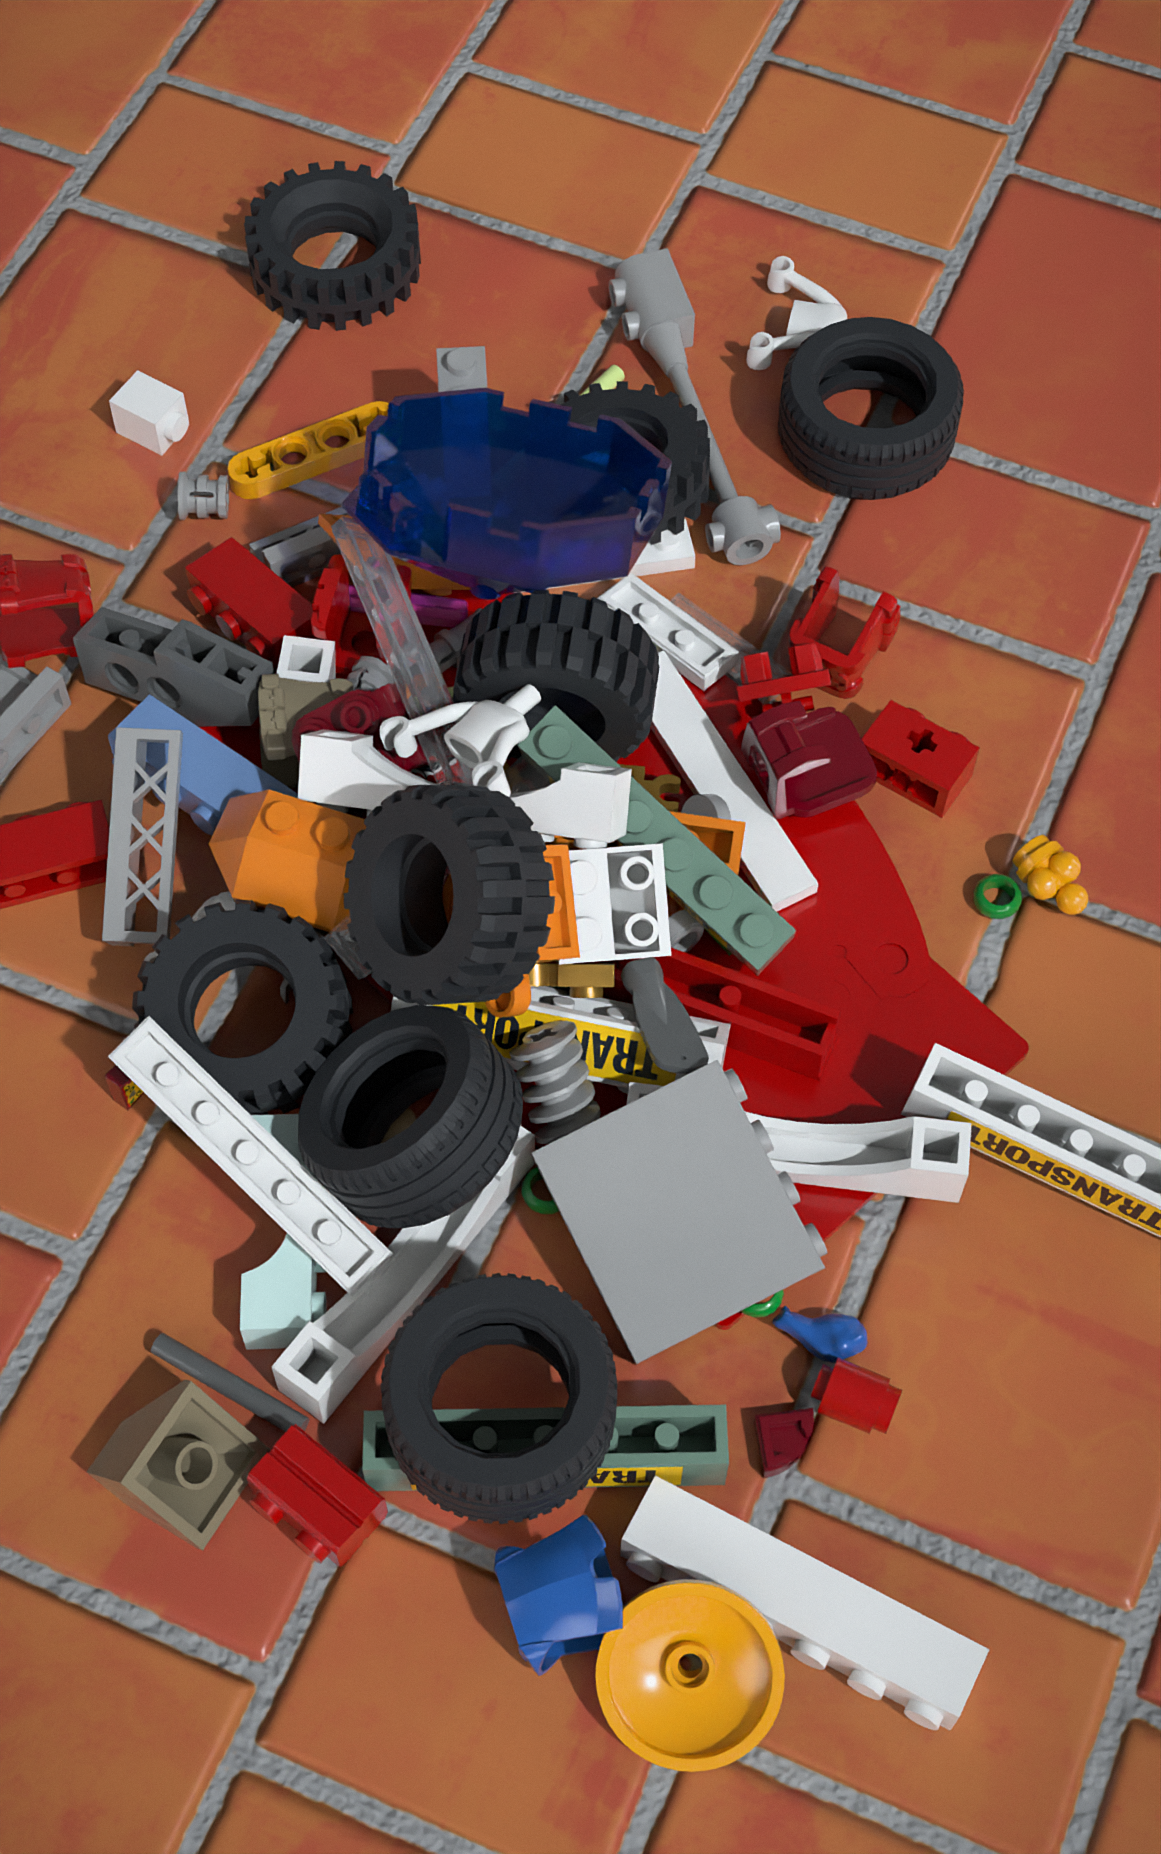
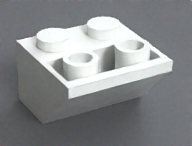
[556,843,671,964]

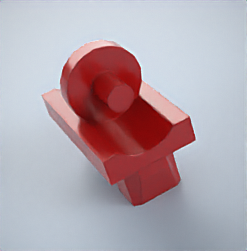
[737,642,831,712]

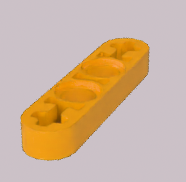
[227,401,401,499]

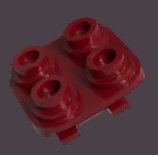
[291,683,437,773]
[741,700,877,819]

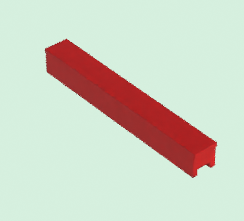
[442,865,841,1081]

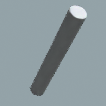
[151,1333,310,1432]

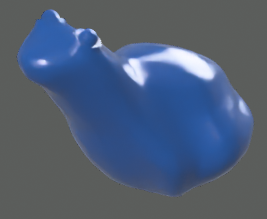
[772,1306,868,1363]

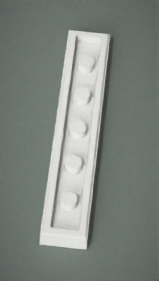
[650,650,818,912]
[108,1016,393,1296]

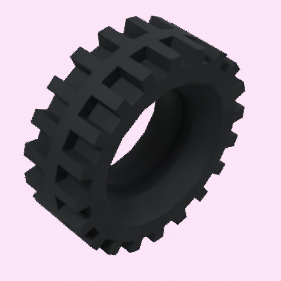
[244,161,421,331]
[525,381,710,549]

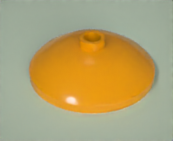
[595,1579,785,1772]

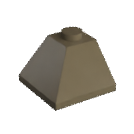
[87,1380,270,1550]

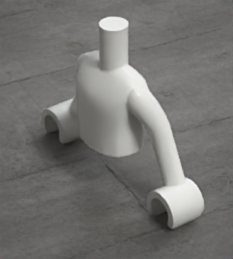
[746,256,847,370]
[380,684,541,797]

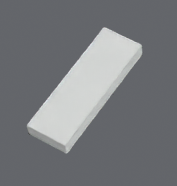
[597,572,739,691]

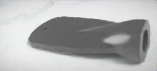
[621,957,709,1074]

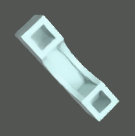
[240,1114,327,1350]

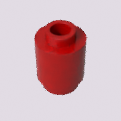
[810,1357,902,1434]

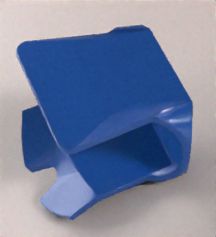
[494,1515,623,1676]

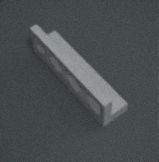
[249,474,449,587]
[102,727,183,947]

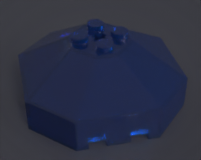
[342,388,672,600]

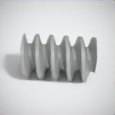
[509,1020,601,1144]

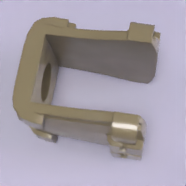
[258,674,354,789]

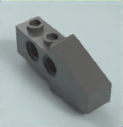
[73,607,274,727]

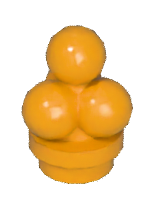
[1012,835,1088,915]

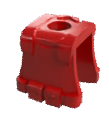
[0,554,94,668]
[311,555,412,676]
[789,566,901,699]

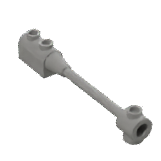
[609,248,781,565]

